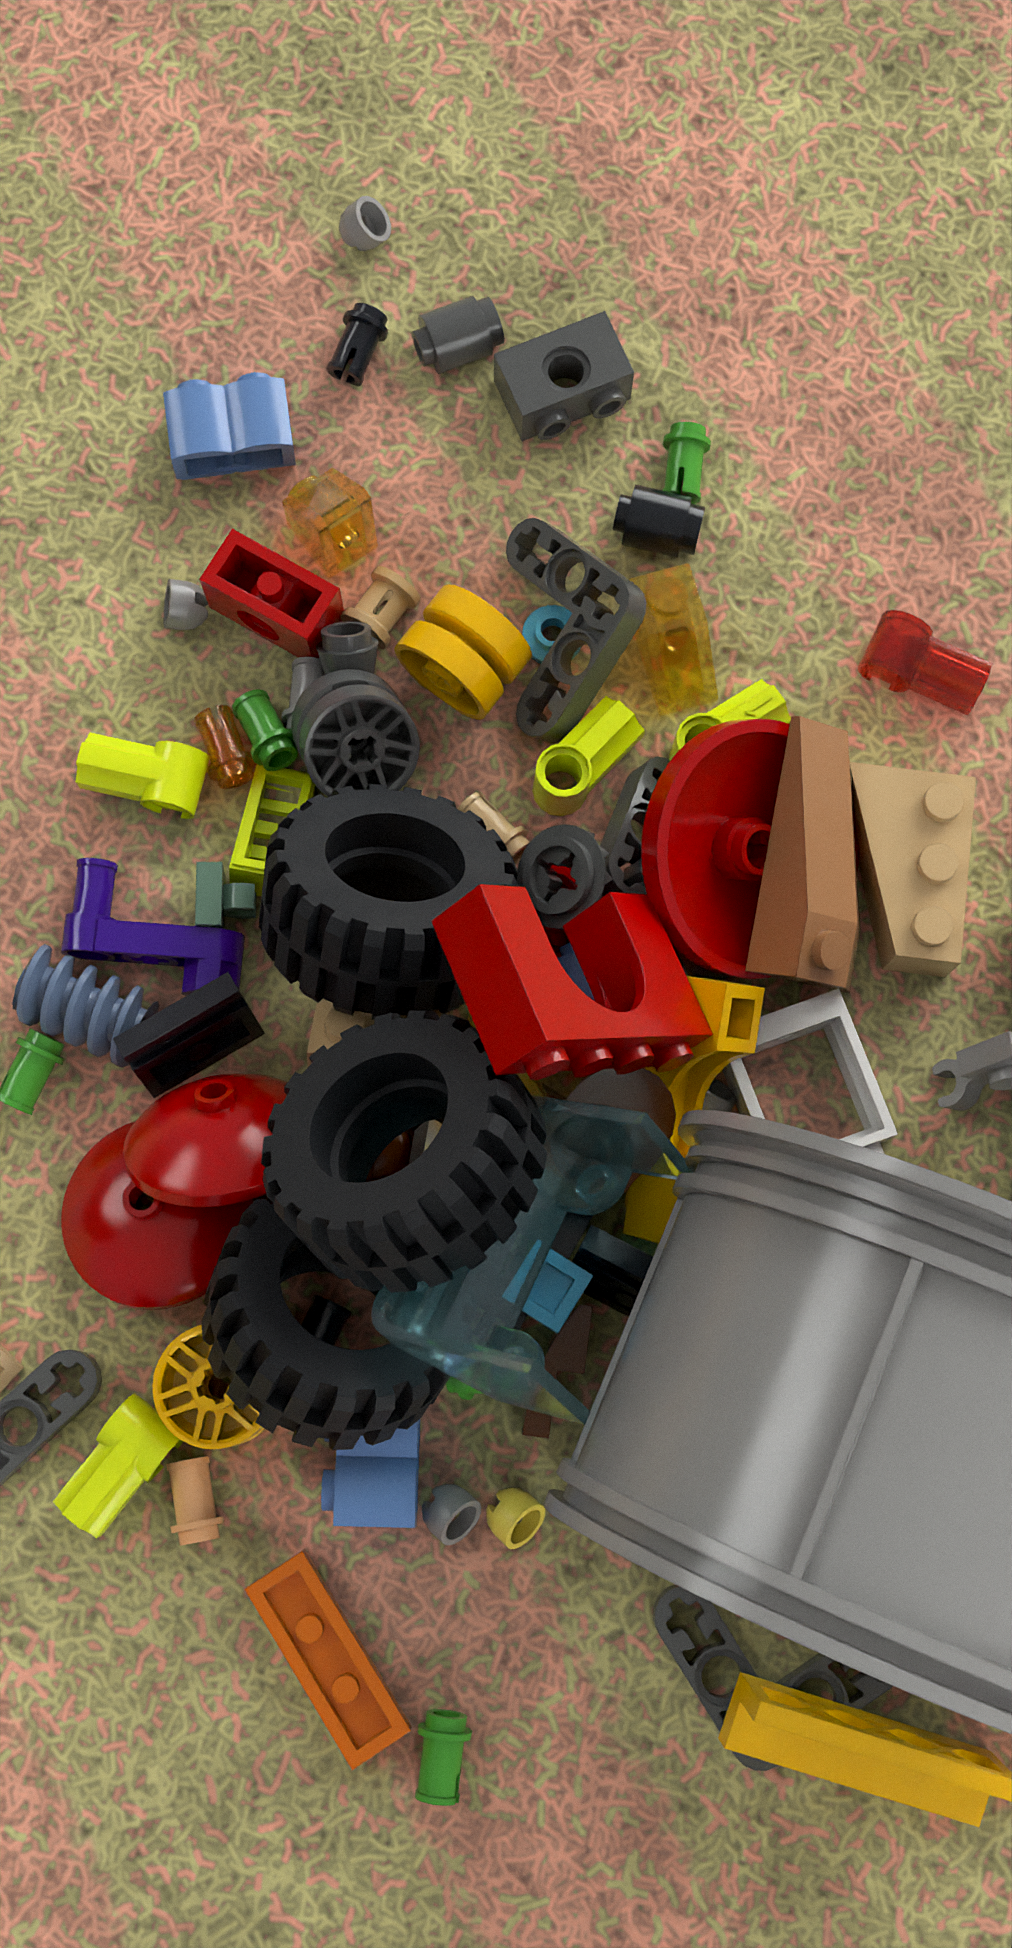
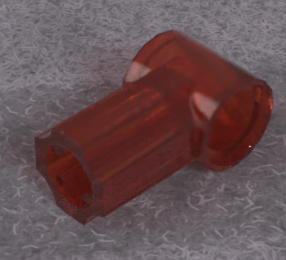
[858,610,993,716]

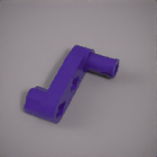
[61,858,245,996]

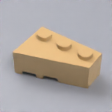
[850,762,976,977]

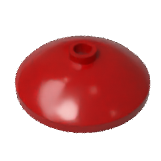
[123,1073,288,1207]
[61,1121,255,1310]

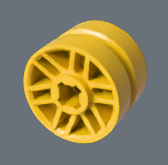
[394,584,532,720]
[152,1325,265,1449]

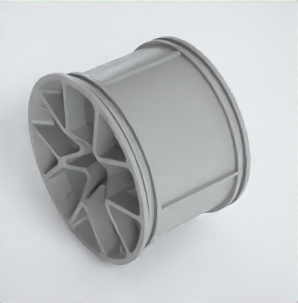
[543,1110,1012,1734]

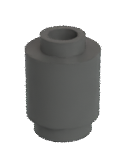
[411,296,505,374]

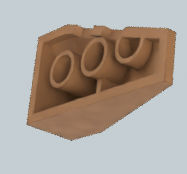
[745,716,861,993]

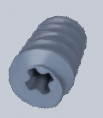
[12,944,159,1068]

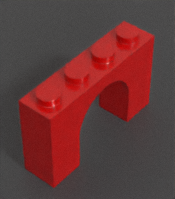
[431,884,713,1080]

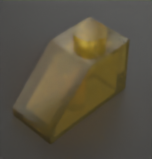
[282,467,378,580]
[629,563,718,716]

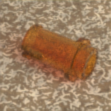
[194,705,256,789]

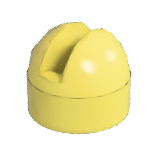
[486,1487,545,1549]

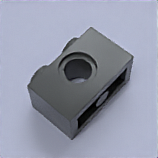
[494,311,634,441]

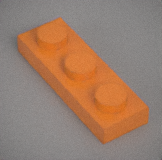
[244,1549,412,1770]

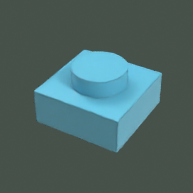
[500,1239,593,1334]

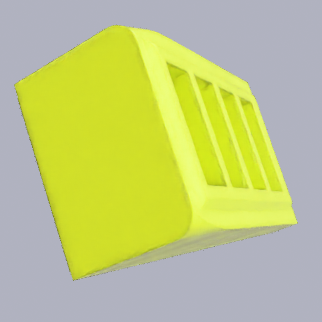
[229,764,316,896]

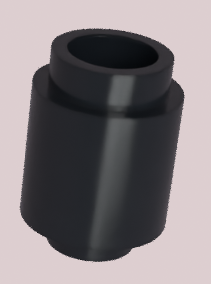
[613,484,705,558]

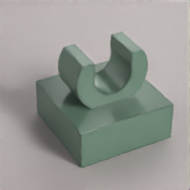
[195,862,256,929]

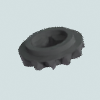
[517,824,613,930]

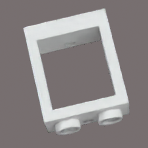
[722,988,898,1154]

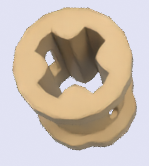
[341,566,421,650]

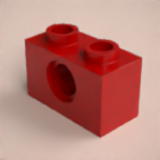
[199,528,344,658]

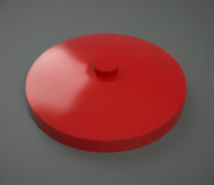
[641,719,860,979]

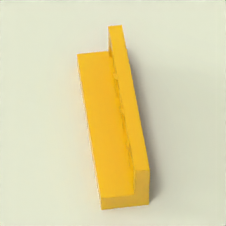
[718,1672,1012,1827]

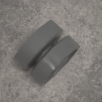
[291,669,420,797]

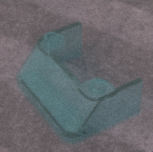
[371,1095,693,1425]

